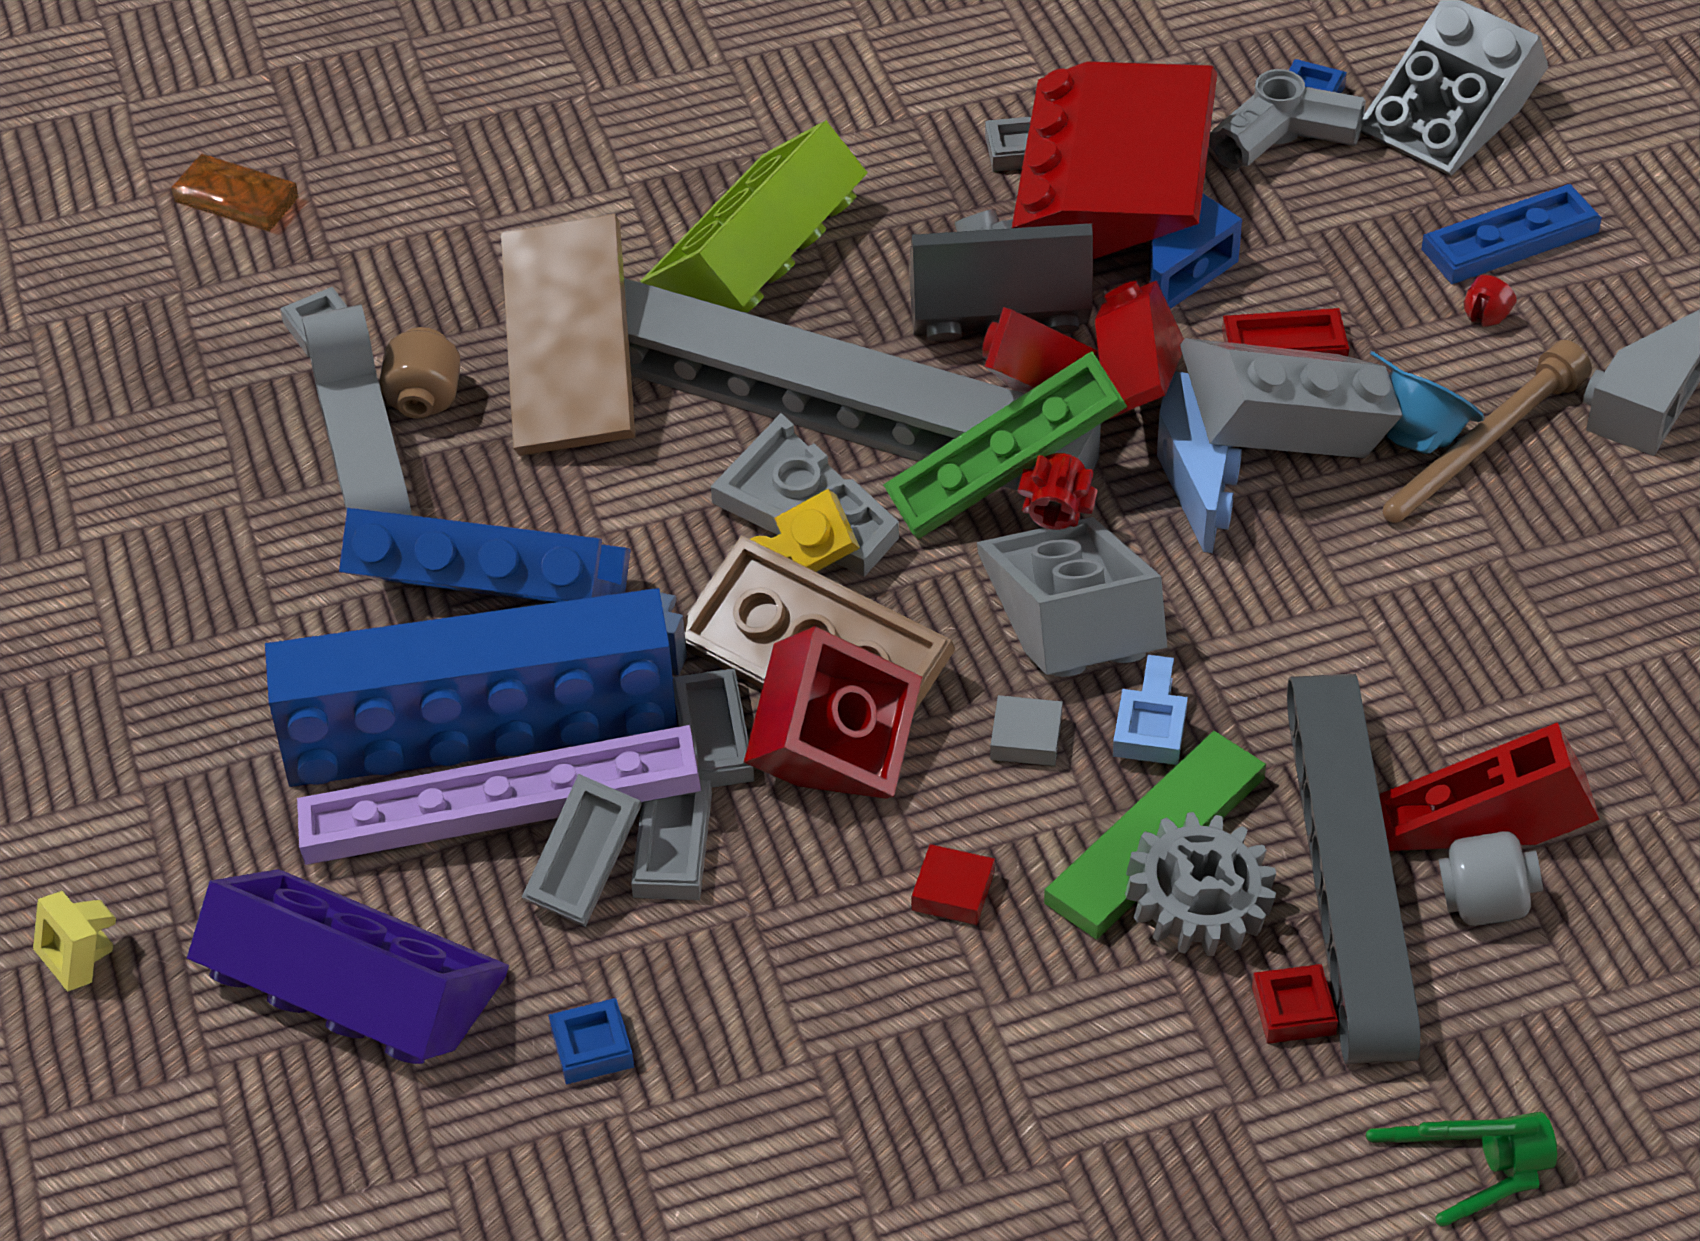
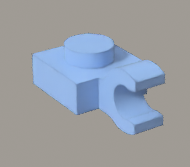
[1113,655,1188,765]

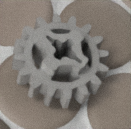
[1125,812,1276,956]

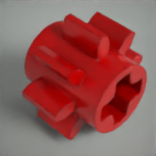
[1017,453,1098,530]

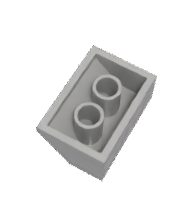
[1180,338,1403,458]

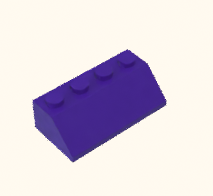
[186,869,509,1064]

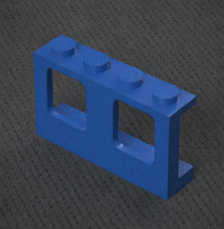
[339,508,631,603]

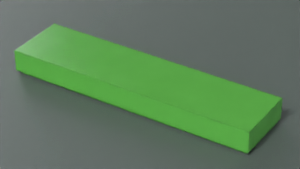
[883,351,1127,540]
[1044,731,1266,940]

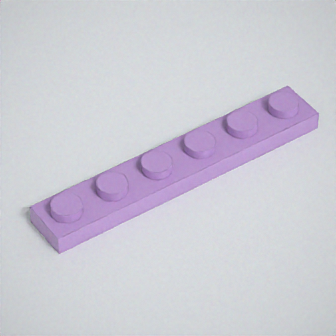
[297,725,701,865]

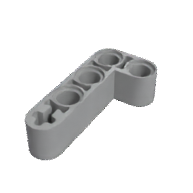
[302,304,412,515]

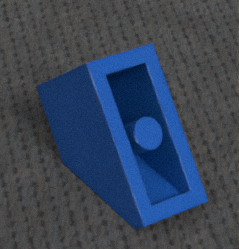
[1149,194,1242,309]

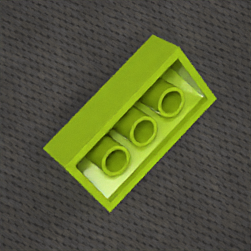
[640,120,868,313]

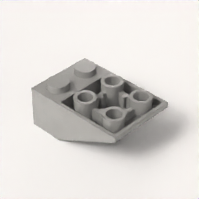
[1360,0,1549,176]

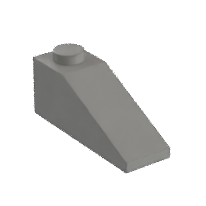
[1583,309,1700,456]

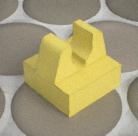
[33,891,116,992]

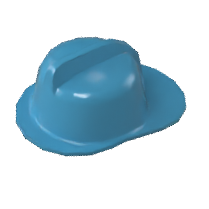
[1369,351,1485,454]

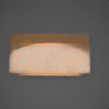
[171,154,299,232]

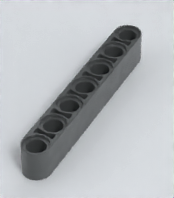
[1287,674,1420,1064]

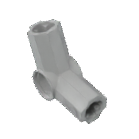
[1209,69,1366,171]

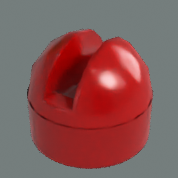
[1463,275,1517,327]

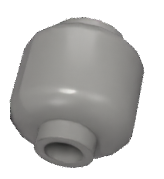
[1439,831,1543,926]

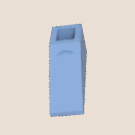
[1157,371,1242,553]

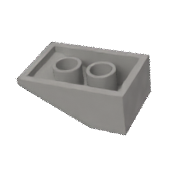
[977,517,1167,677]

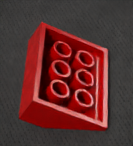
[1011,61,1218,259]

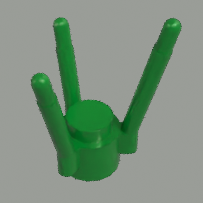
[1365,1111,1558,1227]

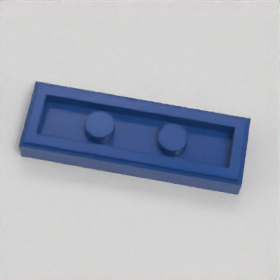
[1421,184,1602,285]

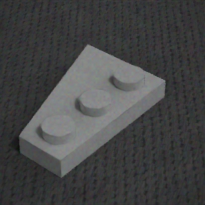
[711,413,899,577]

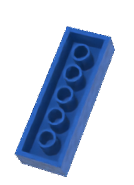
[265,588,677,787]

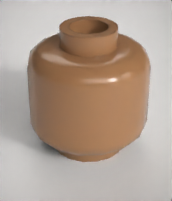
[379,327,460,418]

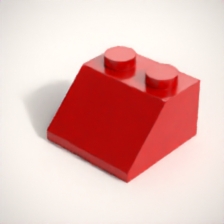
[744,626,922,799]

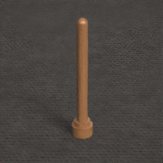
[1382,340,1592,523]

